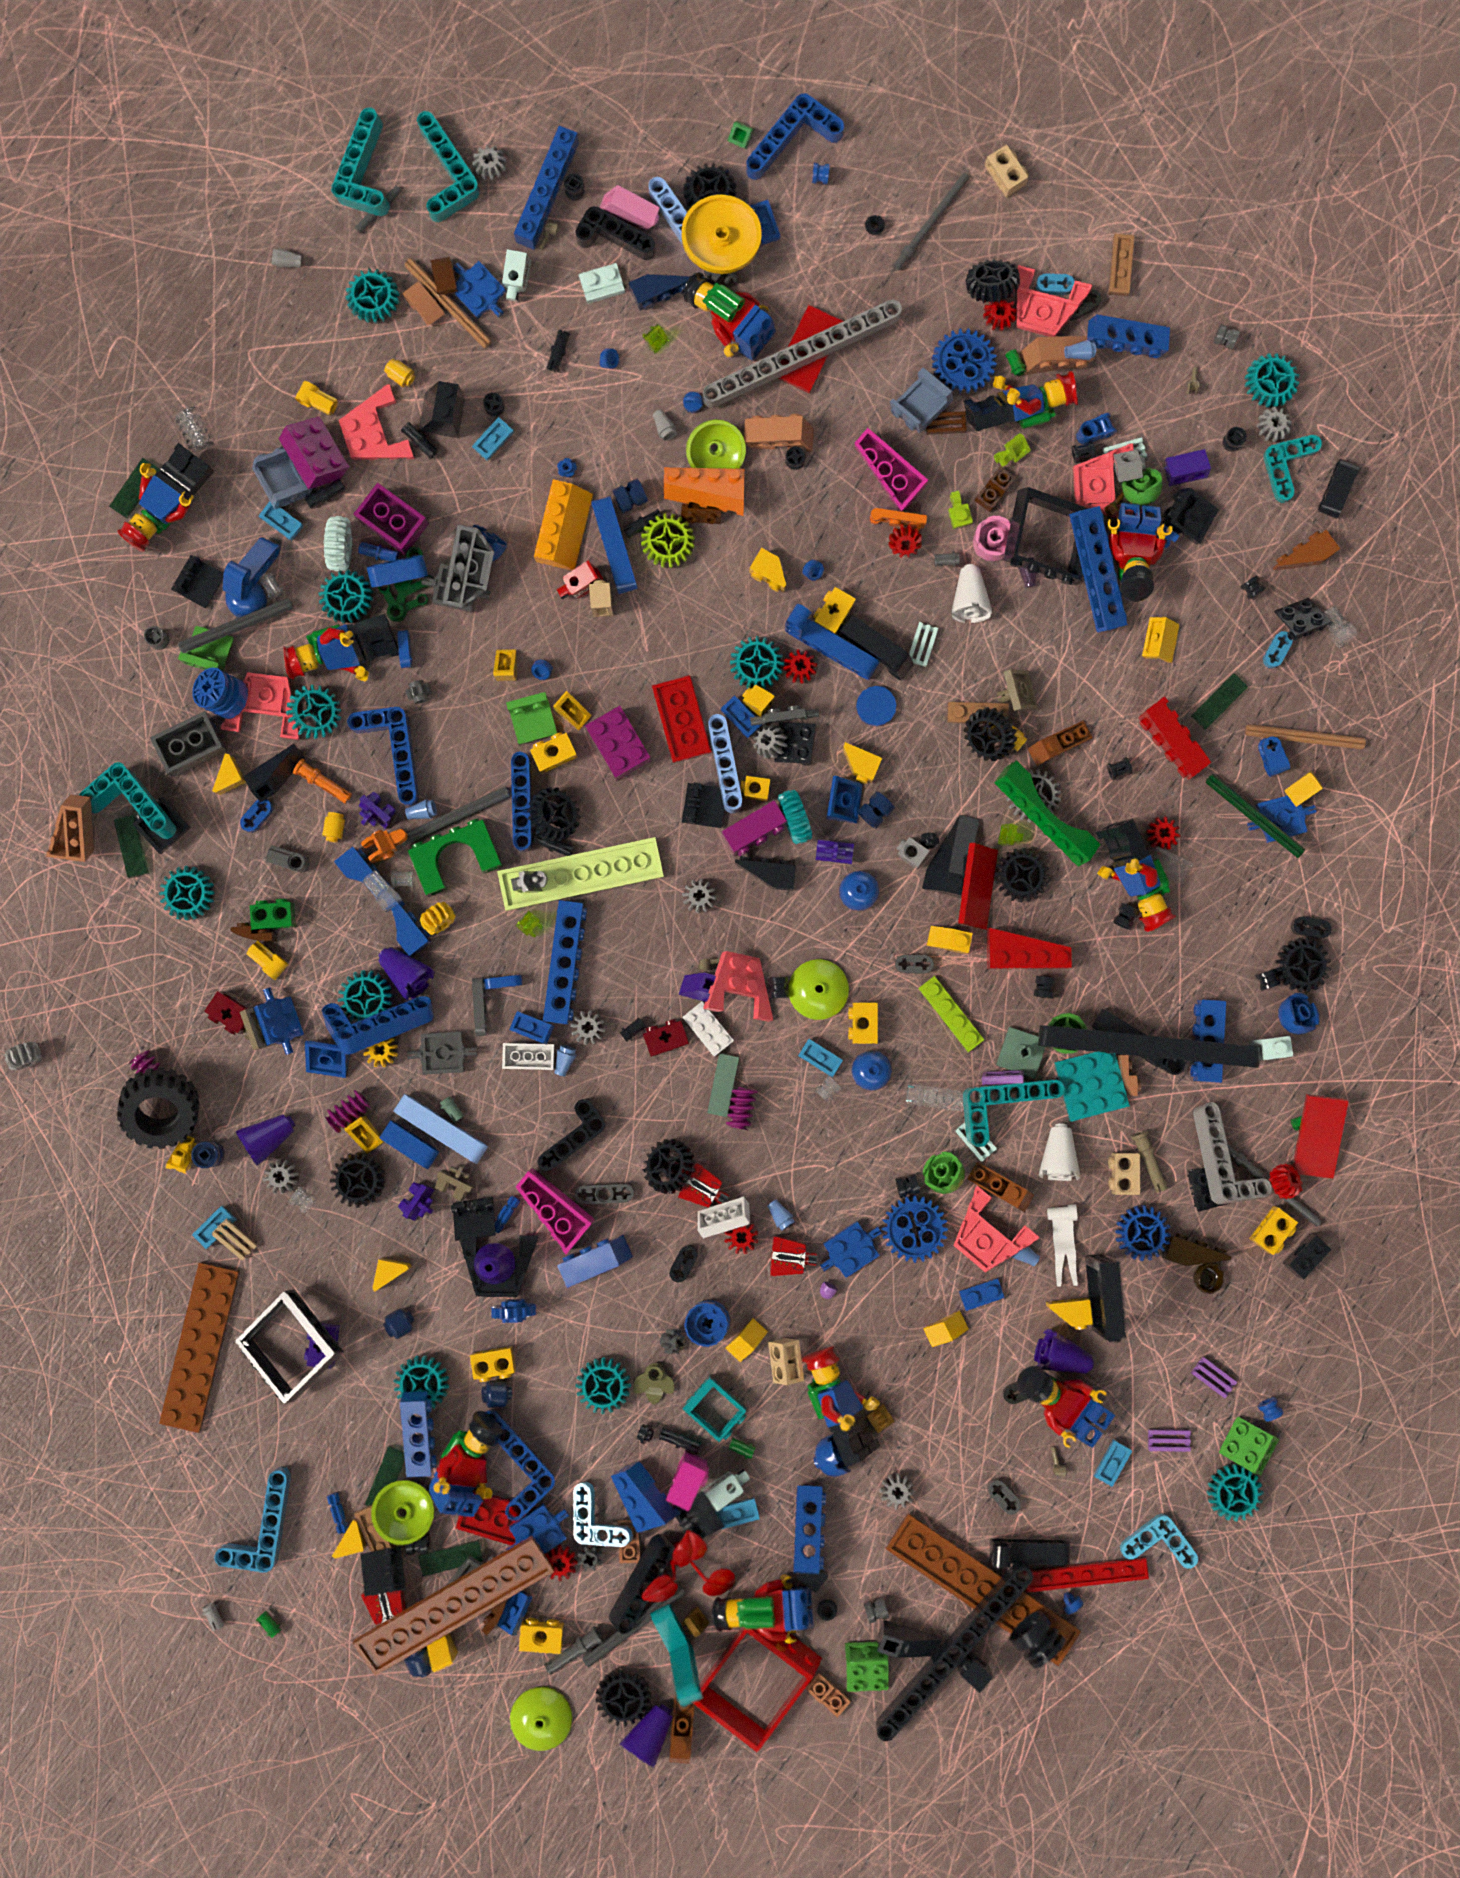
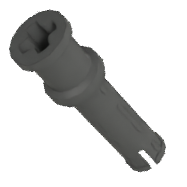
[544,1626,604,1675]

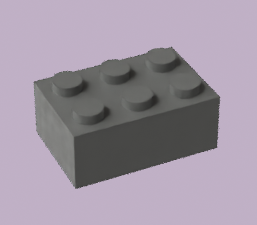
[150,711,228,777]

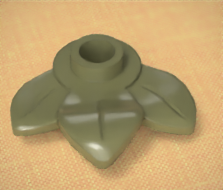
[633,1363,674,1405]

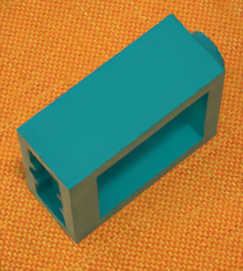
[682,1375,747,1442]

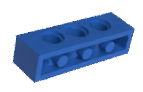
[1087,314,1170,358]
[1190,1000,1226,1083]
[400,1391,437,1477]
[793,1485,826,1574]

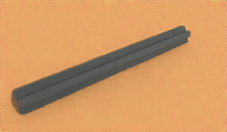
[178,598,293,653]
[401,787,510,846]
[582,1584,686,1667]

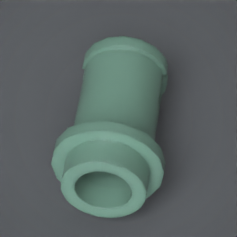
[440,1096,464,1123]

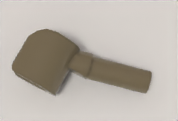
[539,222,559,250]
[1186,367,1200,396]
[699,958,720,970]
[1051,1447,1066,1476]

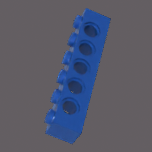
[514,126,579,250]
[1069,506,1128,633]
[543,900,587,1025]

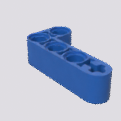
[223,537,281,600]

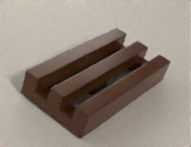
[926,411,967,435]

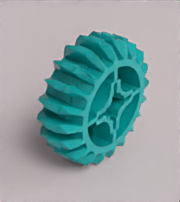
[345,268,400,324]
[1245,353,1300,408]
[318,569,373,624]
[730,636,784,690]
[286,684,342,739]
[778,790,812,844]
[159,866,215,921]
[338,970,393,1022]
[394,1355,450,1409]
[575,1357,631,1414]
[1206,1464,1264,1522]

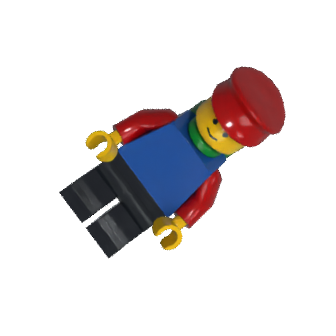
[964,371,1078,431]
[117,443,214,553]
[283,614,399,681]
[1096,818,1177,932]
[801,1346,881,1466]

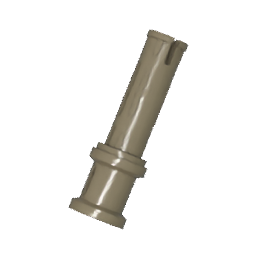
[1131,1130,1168,1193]

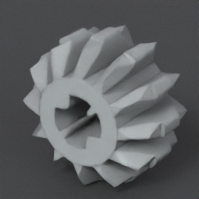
[473,144,507,181]
[1256,407,1292,442]
[753,724,787,759]
[682,879,716,914]
[571,1011,605,1045]
[4,1042,42,1070]
[263,1159,299,1194]
[879,1473,915,1510]

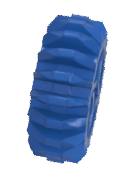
[1115,1205,1171,1261]

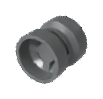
[1213,324,1240,350]
[144,626,169,650]
[863,1597,889,1624]

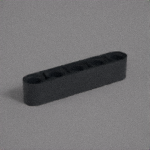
[609,1534,675,1634]

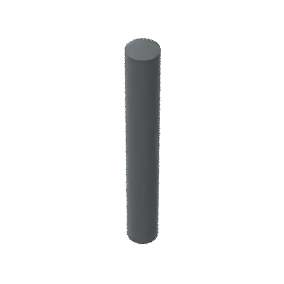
[354,185,401,233]

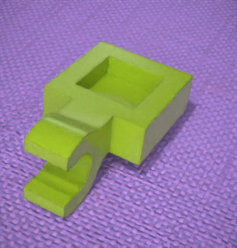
[993,433,1031,467]
[948,490,973,529]

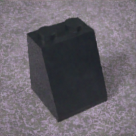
[419,381,465,438]

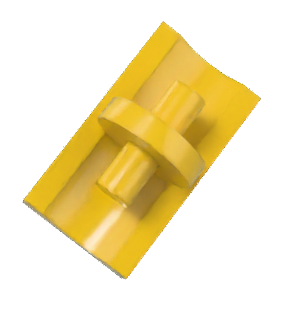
[166,1136,197,1174]

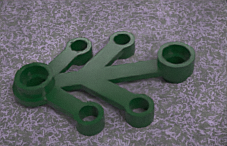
[378,547,434,623]

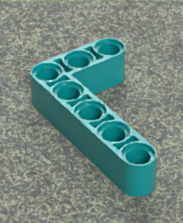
[331,107,390,216]
[417,111,480,222]
[79,762,176,839]
[963,1079,1065,1147]
[650,1604,703,1707]

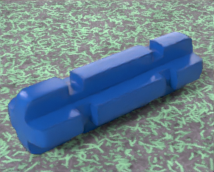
[495,1196,520,1233]
[327,1493,349,1534]

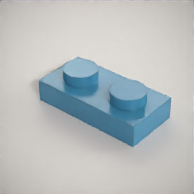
[472,417,514,461]
[259,501,303,542]
[798,1039,843,1077]
[192,1205,237,1249]
[1093,1439,1132,1487]
[715,1497,760,1530]

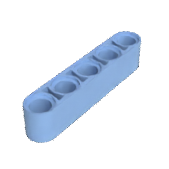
[649,177,687,245]
[708,714,742,814]
[393,1093,488,1164]

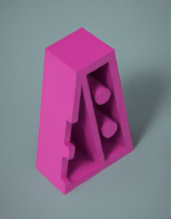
[666,1450,709,1511]

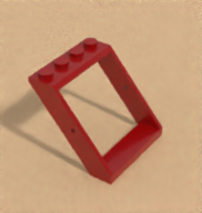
[693,1627,823,1752]

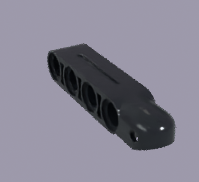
[1091,1009,1185,1075]

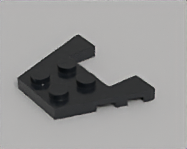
[459,1235,539,1297]

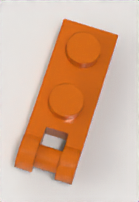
[869,508,927,530]

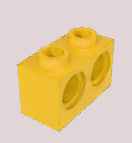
[1249,1206,1298,1255]
[470,1346,516,1382]

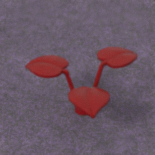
[641,1530,736,1602]

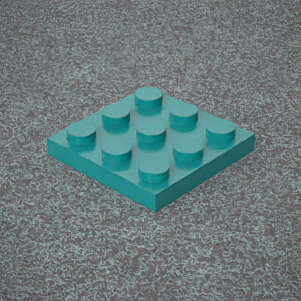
[1054,1052,1129,1122]

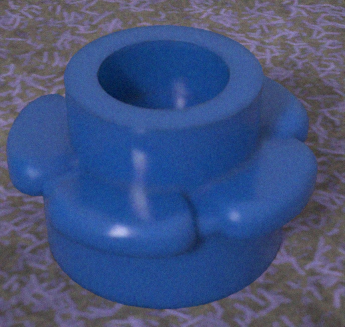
[557,458,577,478]

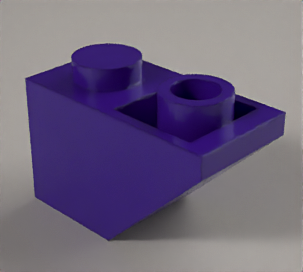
[679,973,716,1002]

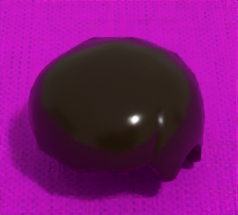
[1193,1263,1224,1294]

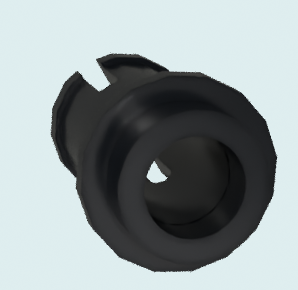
[619,1017,646,1042]

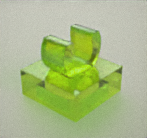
[642,324,669,354]
[997,824,1024,846]
[516,911,543,938]

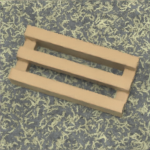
[212,1218,257,1260]

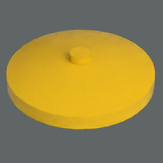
[681,195,762,274]

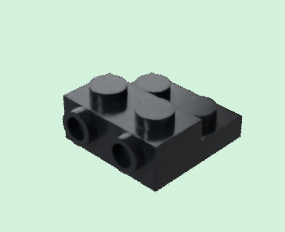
[1163,488,1219,544]
[133,797,191,854]

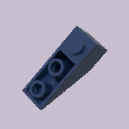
[628,274,690,311]

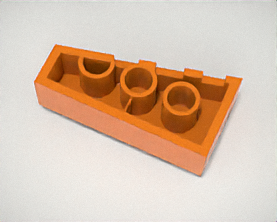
[664,467,744,516]

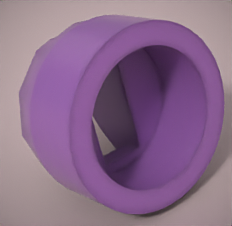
[820,1281,838,1299]

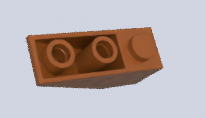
[1272,530,1340,571]
[1028,721,1093,766]
[967,1162,1034,1213]
[669,1693,695,1764]

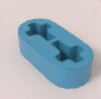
[1036,273,1075,295]
[1263,631,1293,668]

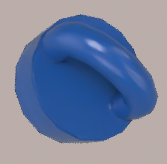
[599,348,619,369]
[683,392,703,413]
[802,559,824,581]
[531,659,553,680]
[1062,1592,1084,1615]

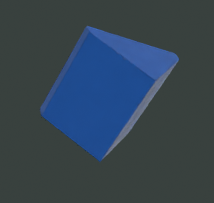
[826,776,863,824]
[305,1040,350,1078]

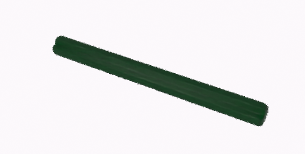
[1206,774,1305,858]

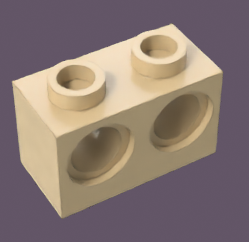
[985,145,1028,198]
[589,580,613,617]
[1108,1153,1140,1195]
[768,1338,804,1385]

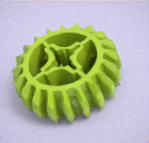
[641,514,695,568]

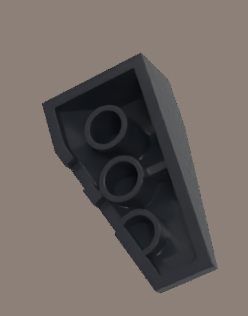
[922,815,979,898]

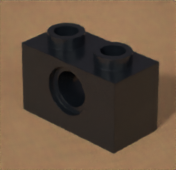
[1283,1234,1332,1280]
[957,1650,994,1693]

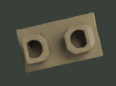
[435,1164,474,1201]

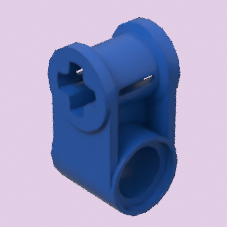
[1076,413,1117,445]
[1258,736,1290,777]

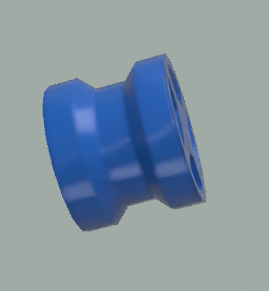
[812,163,830,185]
[1257,1397,1284,1422]

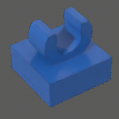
[1156,524,1180,549]

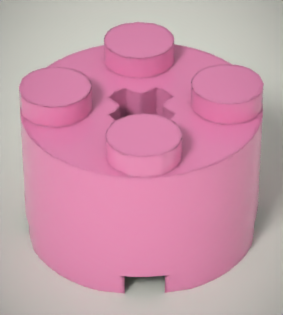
[973,516,1011,561]

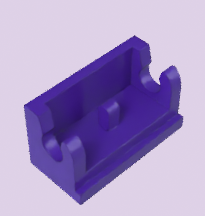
[1164,449,1211,487]

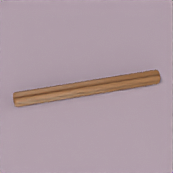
[405,258,492,348]
[1245,724,1366,749]

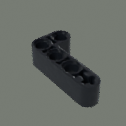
[575,206,655,260]
[838,615,914,681]
[537,1099,606,1171]
[989,1538,1070,1569]

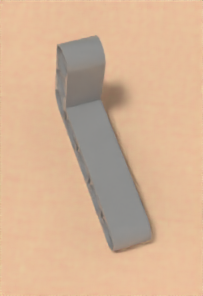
[1193,1102,1272,1204]

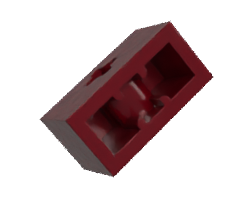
[204,991,248,1035]
[643,1018,689,1057]

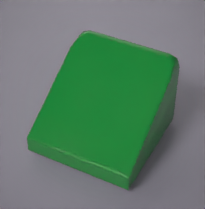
[727,121,755,149]

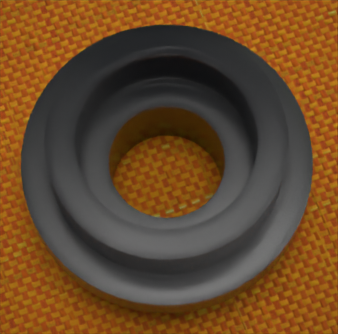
[865,215,885,236]
[919,833,939,849]
[637,1424,654,1445]
[817,1599,837,1621]

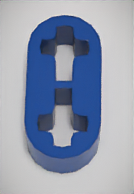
[397,630,412,668]
[240,799,273,833]
[483,975,523,990]

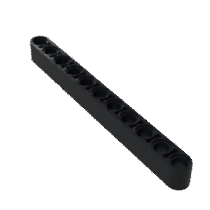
[1038,1025,1261,1068]
[876,1561,1033,1742]

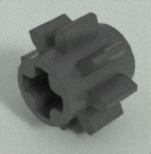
[406,680,432,704]
[660,1329,685,1354]
[578,1545,602,1572]

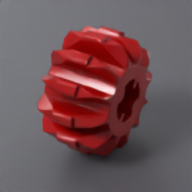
[983,299,1017,332]
[888,523,922,558]
[783,649,817,684]
[1145,816,1181,851]
[1269,1164,1303,1199]
[724,1224,758,1254]
[545,1544,578,1581]

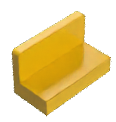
[1142,617,1179,663]

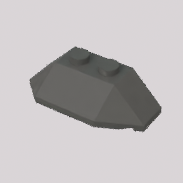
[442,524,494,608]

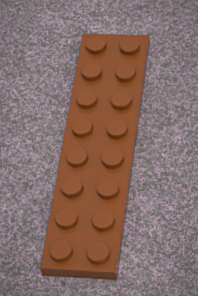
[159,1262,240,1433]

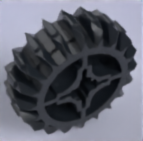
[683,162,736,208]
[966,259,1020,304]
[963,707,1018,762]
[527,787,581,841]
[994,848,1050,903]
[1275,938,1331,993]
[642,1139,697,1194]
[330,1152,386,1208]
[595,1667,651,1727]

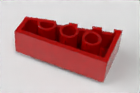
[1138,696,1211,780]
[987,928,1072,970]

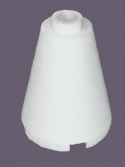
[952,564,992,623]
[1039,1124,1080,1181]

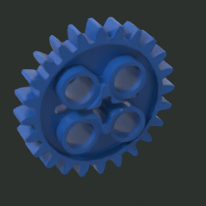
[932,328,997,394]
[881,1195,948,1263]

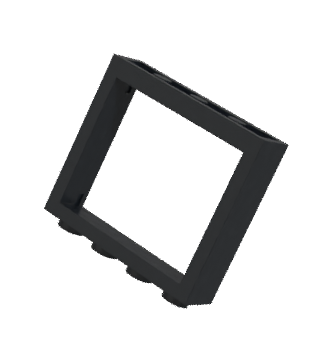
[1003,487,1092,585]
[1085,1254,1127,1343]
[235,1289,344,1404]

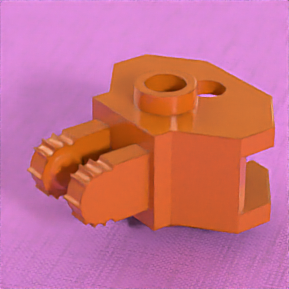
[361,829,408,863]

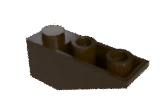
[1162,1233,1232,1266]

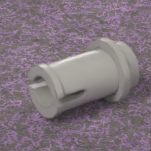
[202,1602,225,1631]

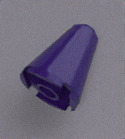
[378,947,435,1001]
[236,1114,296,1166]
[474,1243,515,1284]
[1034,1329,1094,1374]
[620,1704,673,1767]

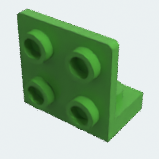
[178,626,234,672]
[506,692,557,745]
[1219,1417,1280,1476]
[845,1642,888,1692]

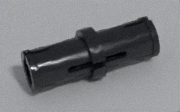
[546,330,570,373]
[401,422,439,459]
[304,479,346,509]
[623,509,663,539]
[532,833,575,856]
[659,1427,702,1454]

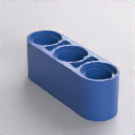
[366,555,428,587]
[379,1120,440,1169]

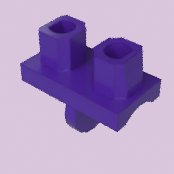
[359,792,395,830]
[815,840,854,865]
[398,1182,435,1221]

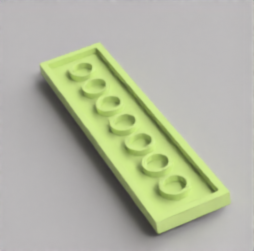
[497,837,664,911]

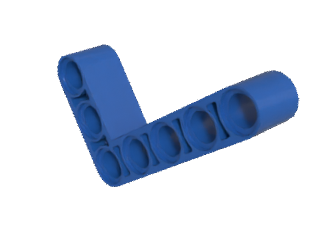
[746,93,844,180]
[785,604,880,680]
[347,707,419,807]
[322,996,434,1054]
[486,1410,555,1521]

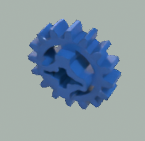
[491,1299,536,1323]

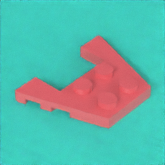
[1017,265,1092,337]
[338,384,415,460]
[1073,443,1134,519]
[221,672,300,740]
[704,951,773,1022]
[954,1186,1040,1272]

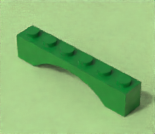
[994,760,1101,867]

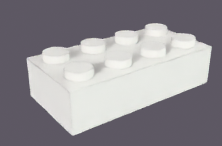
[682,1002,734,1057]
[502,1043,555,1070]
[697,1197,750,1238]

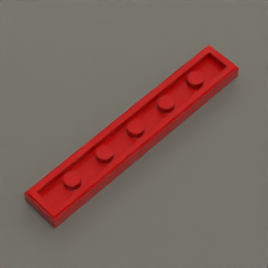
[1023,1557,1149,1593]

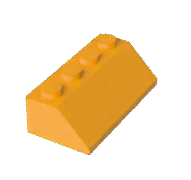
[534,479,593,571]

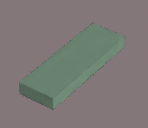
[707,1053,739,1117]

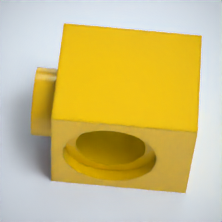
[740,776,770,802]

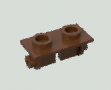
[681,503,722,524]

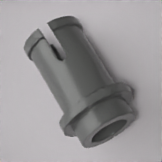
[934,551,959,567]

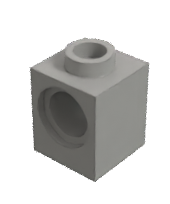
[1113,450,1145,482]
[896,837,929,869]

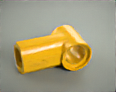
[295,381,338,416]
[246,940,289,980]

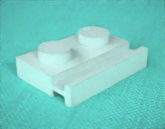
[579,263,625,304]

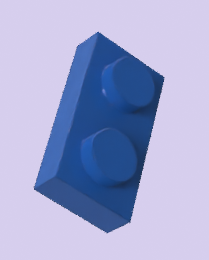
[750,200,781,245]
[720,695,762,739]
[509,1011,554,1045]
[959,1278,1004,1311]
[497,1590,532,1636]

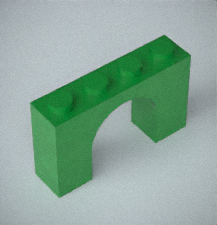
[407,818,503,897]

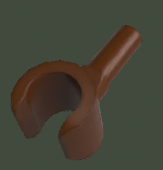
[1104,492,1124,517]

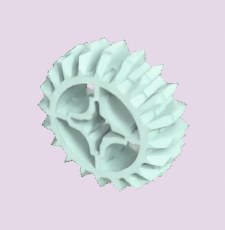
[323,516,353,571]

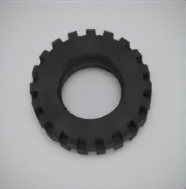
[117,1067,200,1149]

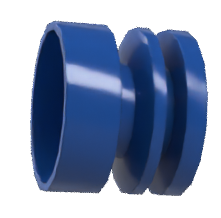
[192,667,248,719]
[684,1300,731,1347]

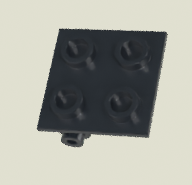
[171,555,224,609]
[1274,598,1331,641]
[774,722,816,766]
[682,782,725,829]
[1187,1168,1230,1212]
[451,1197,496,1241]
[672,1491,725,1539]
[360,1547,406,1597]

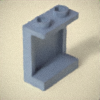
[890,368,953,434]
[252,447,312,509]

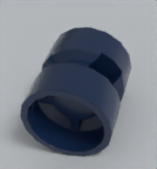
[612,478,648,514]
[857,791,895,829]
[191,1141,225,1168]

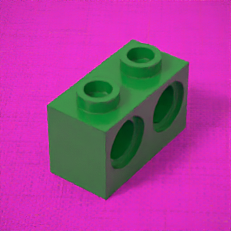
[249,899,296,931]

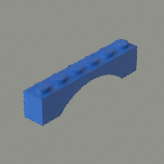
[334,847,431,957]

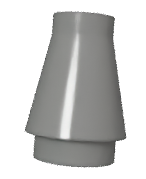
[272,248,302,268]
[652,410,677,441]

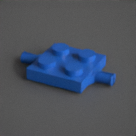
[453,261,507,319]
[1247,795,1316,843]
[253,987,304,1055]
[820,1221,882,1278]
[506,1503,569,1554]

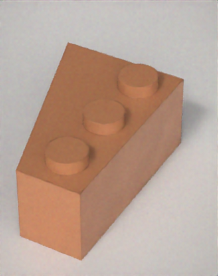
[1020,336,1095,375]
[744,414,814,452]
[46,794,94,862]

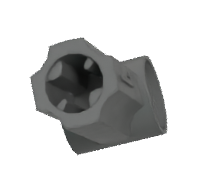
[266,845,310,873]

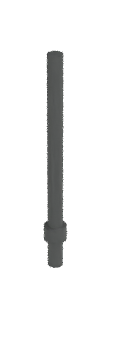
[893,173,969,271]
[1227,1144,1322,1227]

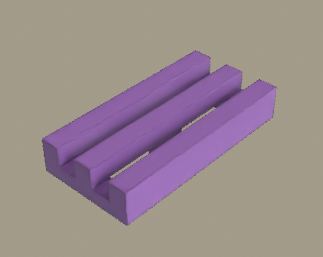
[982,1070,1024,1085]
[1191,1356,1237,1398]
[1148,1429,1191,1452]

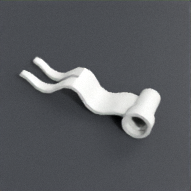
[1047,1204,1078,1287]

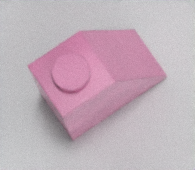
[600,185,660,230]

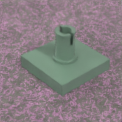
[996,1027,1045,1079]

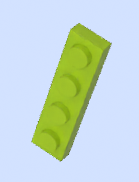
[918,976,984,1052]

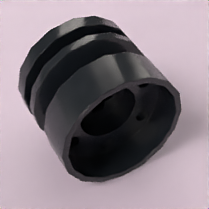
[1009,1610,1066,1669]

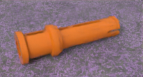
[293,758,352,804]

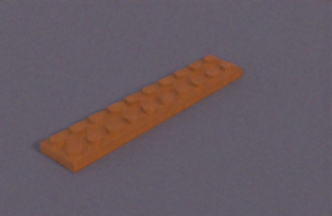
[885,1513,1081,1666]
[353,1536,554,1676]

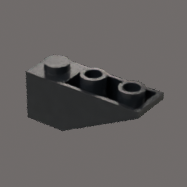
[243,743,304,803]
[735,856,796,891]
[877,1620,943,1658]

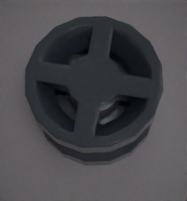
[483,392,505,417]
[785,446,805,470]
[1240,575,1266,600]
[1255,969,1280,991]

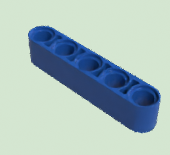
[591,496,638,595]
[511,752,533,852]

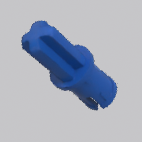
[358,542,399,562]

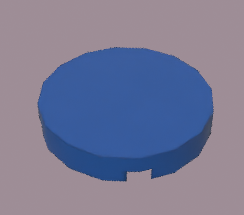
[856,686,896,727]

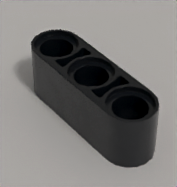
[1317,458,1359,519]

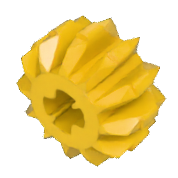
[420,902,456,935]
[363,1038,398,1067]

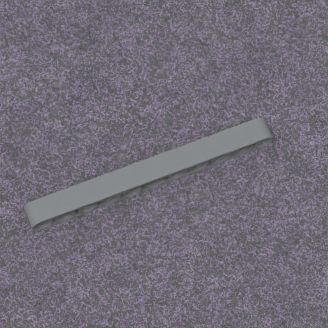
[703,299,902,408]

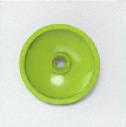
[686,419,746,469]
[788,959,849,1020]
[371,1480,434,1545]
[510,1686,572,1751]

